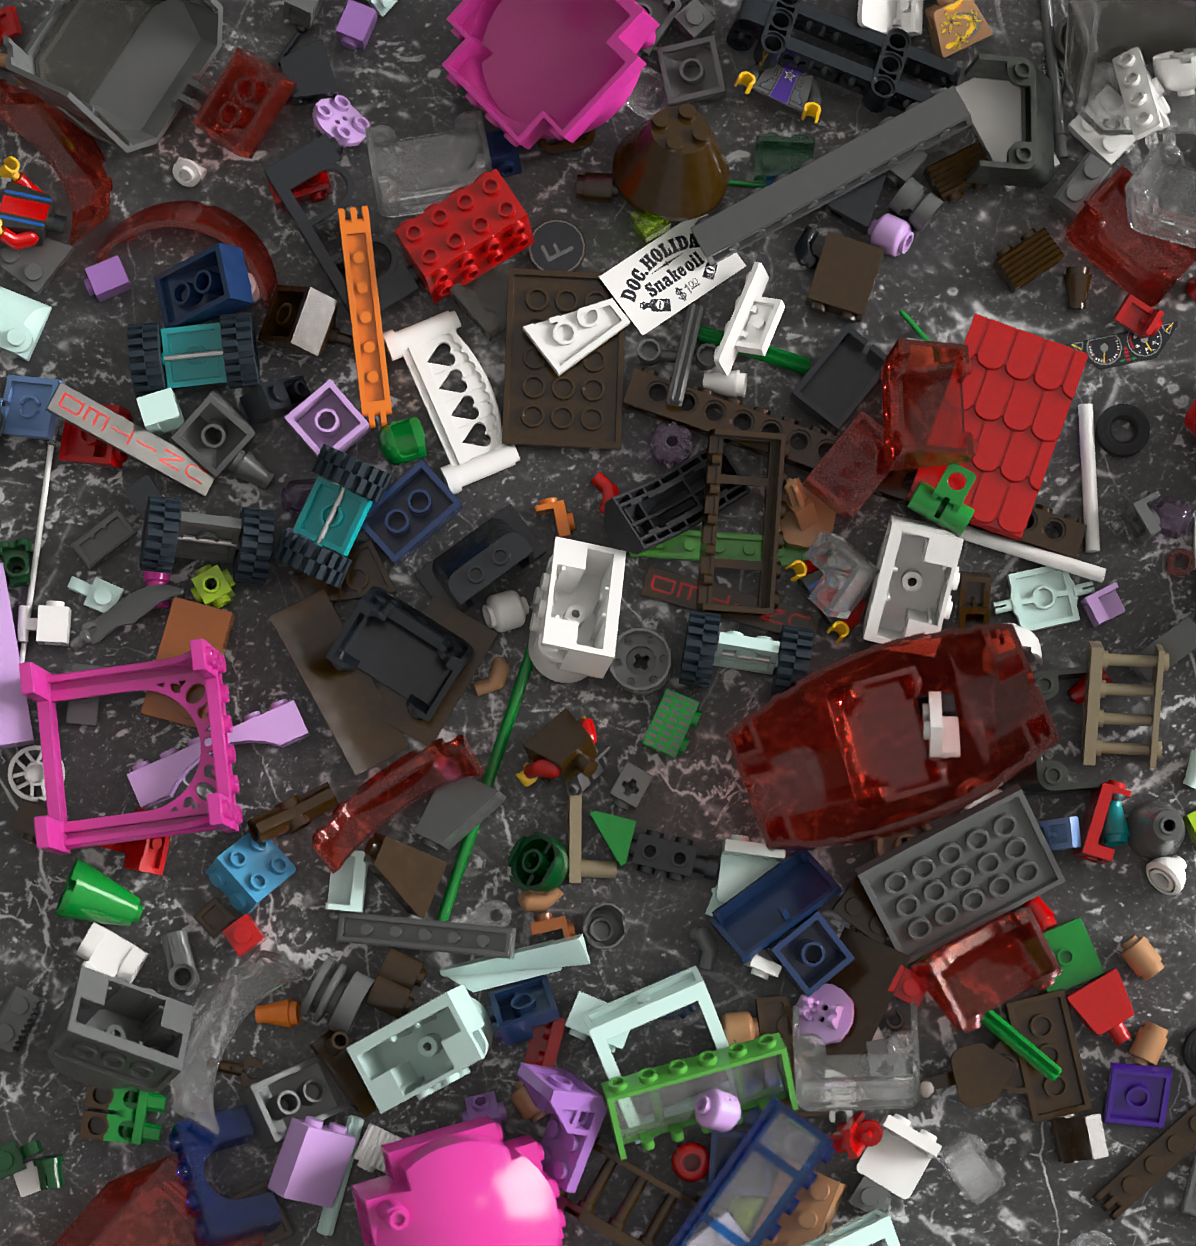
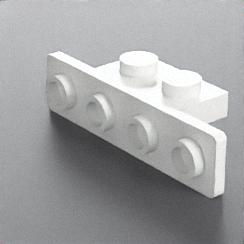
[1112,47,1171,140]
[714,262,785,376]

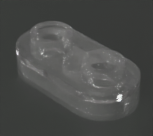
[458,900,512,927]

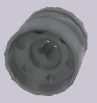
[609,628,674,696]
[299,957,375,1035]

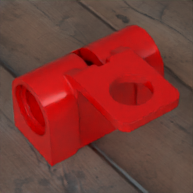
[97,808,171,876]

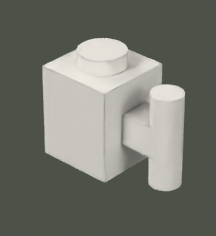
[16,601,72,646]

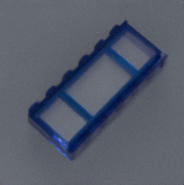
[668,1097,836,1246]

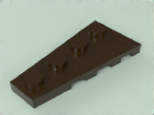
[755,995,829,1121]

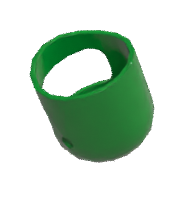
[378,416,427,466]

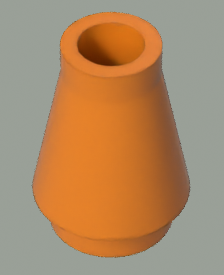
[255,998,302,1029]

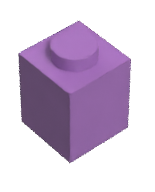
[336,0,378,50]
[83,255,133,302]

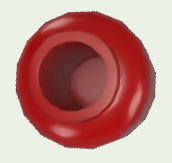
[671,1141,710,1182]

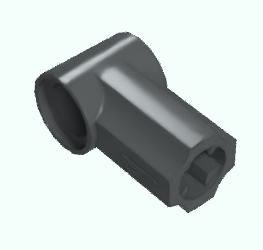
[160,930,200,992]

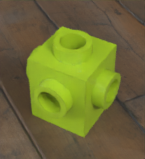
[190,564,236,609]

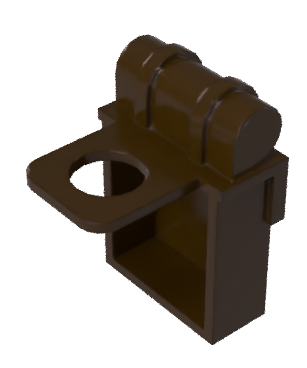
[1050,1113,1109,1164]

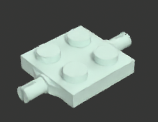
[992,566,1095,631]

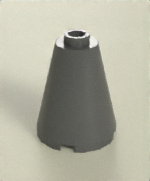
[1127,800,1186,860]

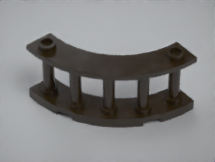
[556,1136,720,1246]

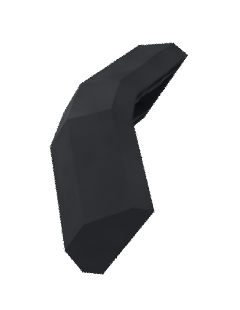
[603,447,751,554]

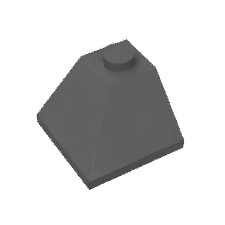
[171,388,256,477]

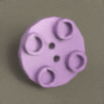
[312,95,370,148]
[794,984,854,1044]

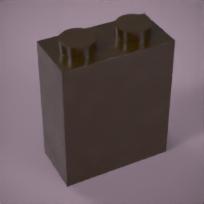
[805,231,885,323]

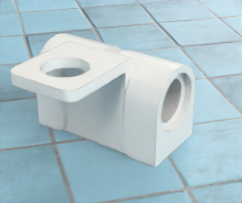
[76,922,150,983]

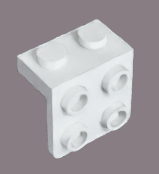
[857,0,923,37]
[856,1113,942,1199]

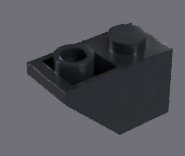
[239,375,311,425]

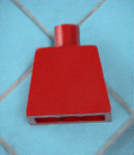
[1066,968,1135,1046]

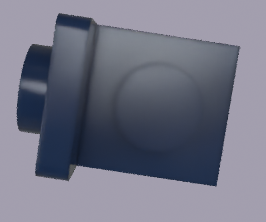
[485,130,522,177]

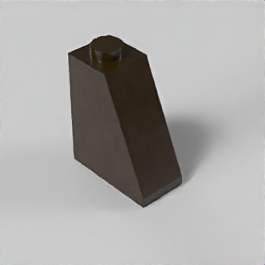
[363,832,447,919]

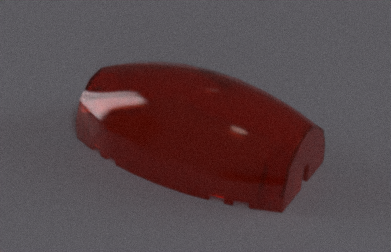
[725,623,1059,852]

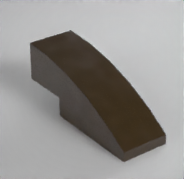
[955,571,992,668]

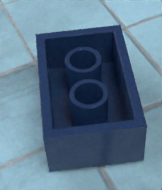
[361,459,463,568]

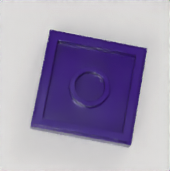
[1102,1062,1173,1128]

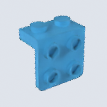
[205,832,296,915]

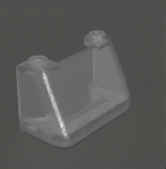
[365,109,492,217]
[1125,141,1196,248]

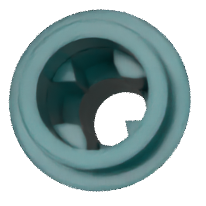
[1100,800,1131,847]

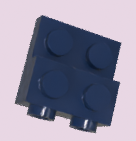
[486,974,560,1047]

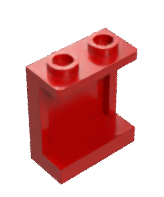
[1072,779,1132,865]

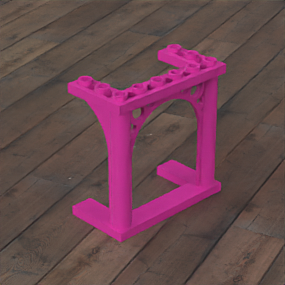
[19,639,243,855]

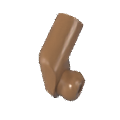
[517,888,564,913]

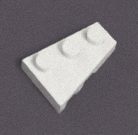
[523,298,630,376]

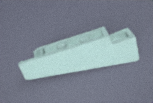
[440,933,590,992]

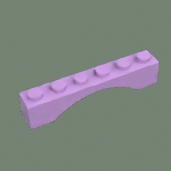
[127,698,310,809]

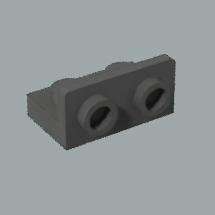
[1120,490,1161,546]

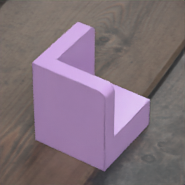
[1080,582,1125,628]

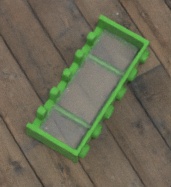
[601,1032,799,1160]

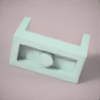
[136,387,185,436]
[325,848,368,913]

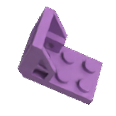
[517,1063,607,1193]

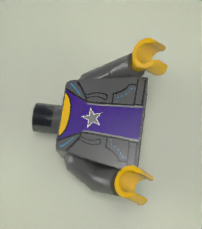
[734,62,823,124]

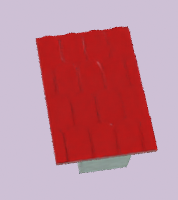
[906,313,1089,541]

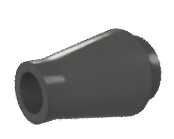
[228,450,275,489]

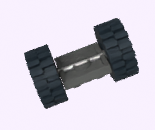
[139,495,275,585]

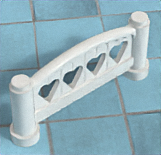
[383,310,520,494]

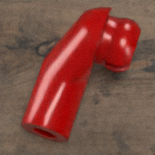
[590,471,620,515]

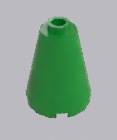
[55,859,144,927]

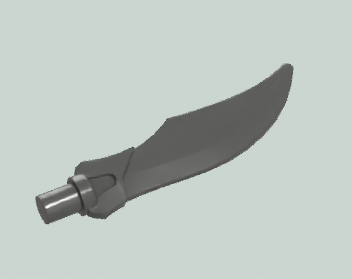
[69,585,184,651]

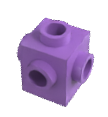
[461,1091,507,1138]

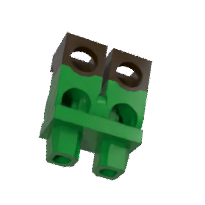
[79,1085,167,1145]

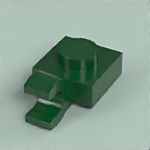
[0,1140,43,1180]

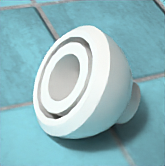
[1146,855,1187,895]

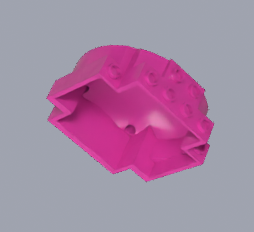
[441,0,660,150]
[351,1115,566,1246]

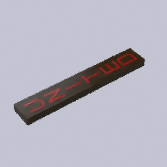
[640,566,821,643]

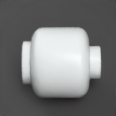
[482,590,529,632]

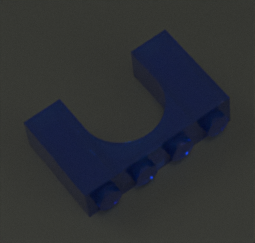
[168,1105,282,1246]

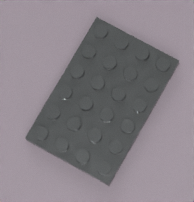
[854,783,1066,965]

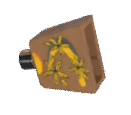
[925,0,993,58]

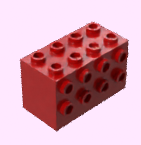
[394,169,535,304]

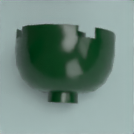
[508,831,569,894]

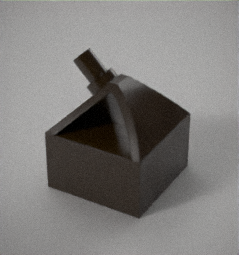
[257,285,353,356]

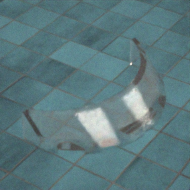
[168,950,305,1135]

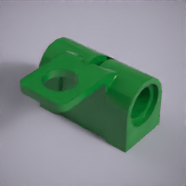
[906,462,976,536]

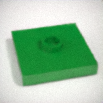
[1024,917,1105,992]

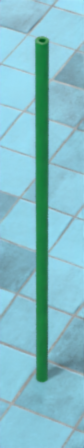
[436,642,533,922]

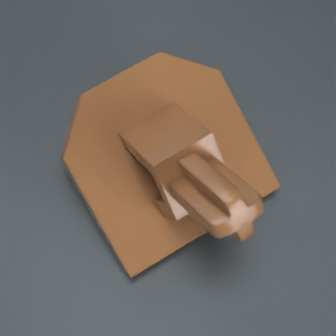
[762,478,837,550]

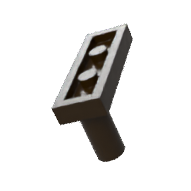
[309,1030,378,1119]

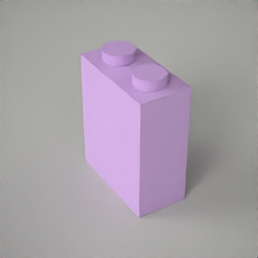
[267,1116,357,1208]

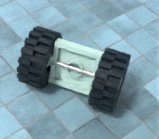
[679,609,814,704]

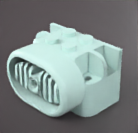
[346,984,493,1114]

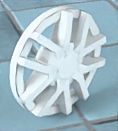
[8,745,65,802]

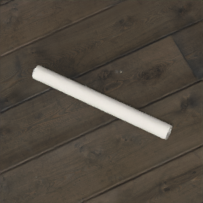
[1078,404,1100,553]
[959,526,1107,583]

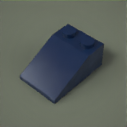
[154,242,254,328]

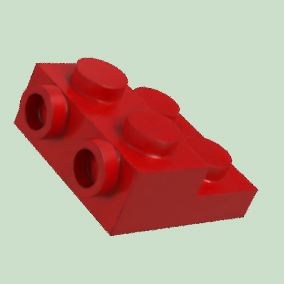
[58,404,134,469]

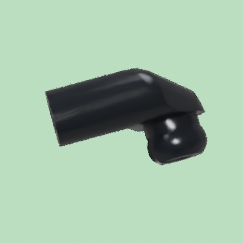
[794,226,819,269]

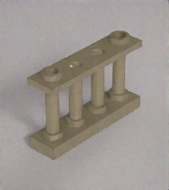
[1080,641,1169,768]

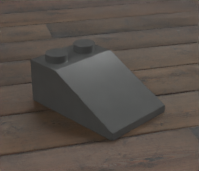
[237,1056,353,1149]

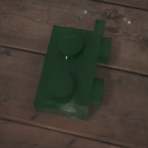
[754,133,815,181]

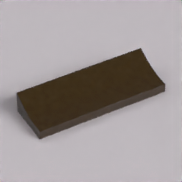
[269,589,409,776]

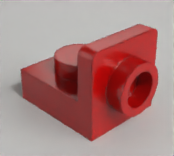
[887,964,931,1008]

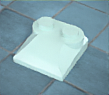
[0,286,52,362]

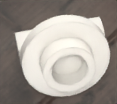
[173,157,207,187]

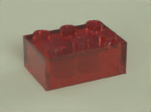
[192,48,297,159]
[803,411,909,523]

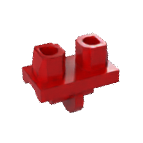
[829,1110,883,1160]

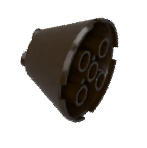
[612,103,730,221]

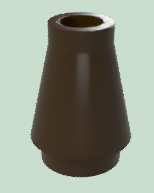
[1063,266,1092,309]

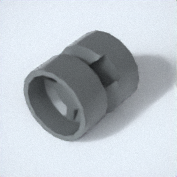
[888,177,944,232]

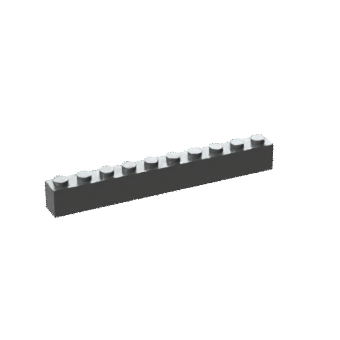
[691,85,972,266]

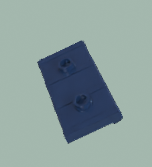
[709,848,842,964]

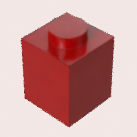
[221,913,267,957]

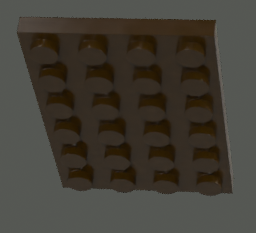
[502,268,626,451]

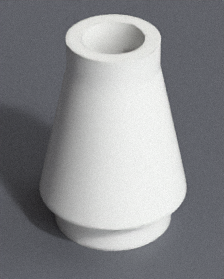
[703,370,747,399]

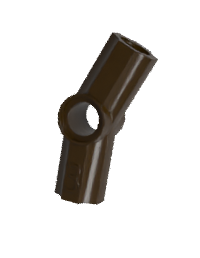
[247,782,340,845]

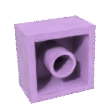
[284,379,371,458]

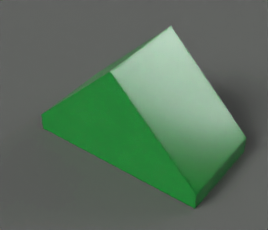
[589,811,636,867]

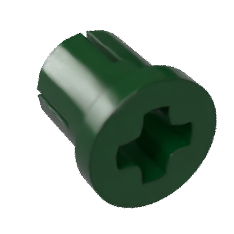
[33,1154,65,1190]

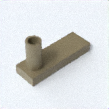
[566,793,617,885]

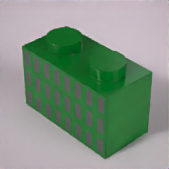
[642,688,702,760]

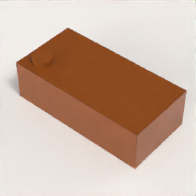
[141,597,236,731]

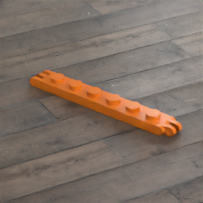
[338,205,392,429]

